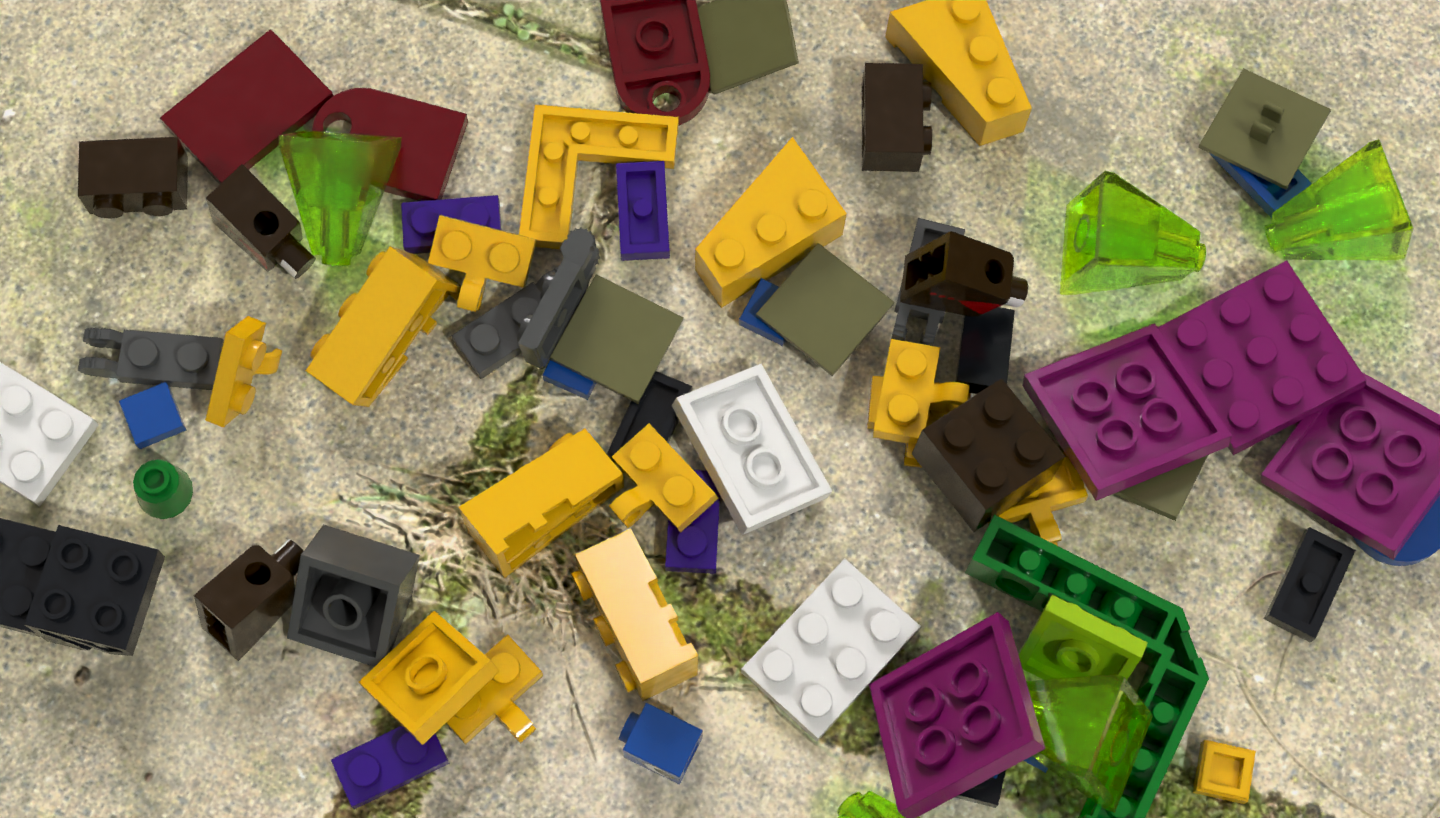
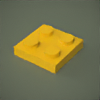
[359,611,499,745]

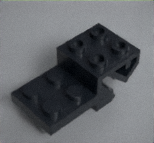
[0,518,165,656]

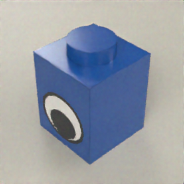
[619,703,703,785]

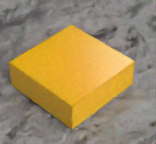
[1193,740,1256,804]

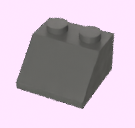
[287,524,420,667]

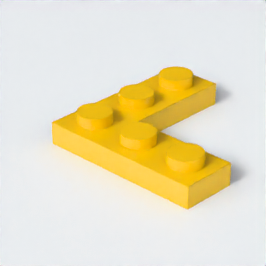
[519,105,679,249]

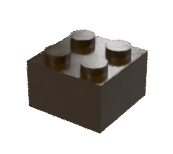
[912,378,1066,532]

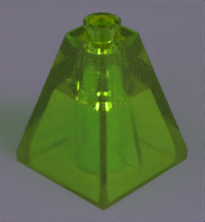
[279,130,401,266]
[1264,139,1414,260]
[1060,171,1206,295]
[1026,674,1153,813]

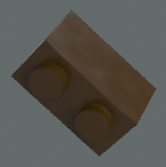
[861,63,932,172]
[78,137,188,219]

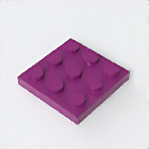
[1158,260,1367,455]
[1022,323,1232,501]
[1261,372,1440,560]
[869,612,1046,818]

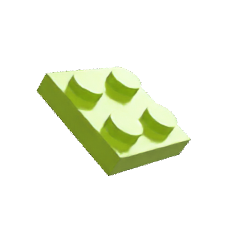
[1018,595,1148,712]

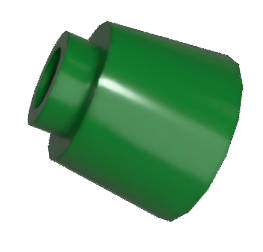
[133,459,193,519]

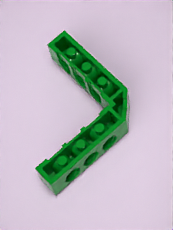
[965,515,1209,818]

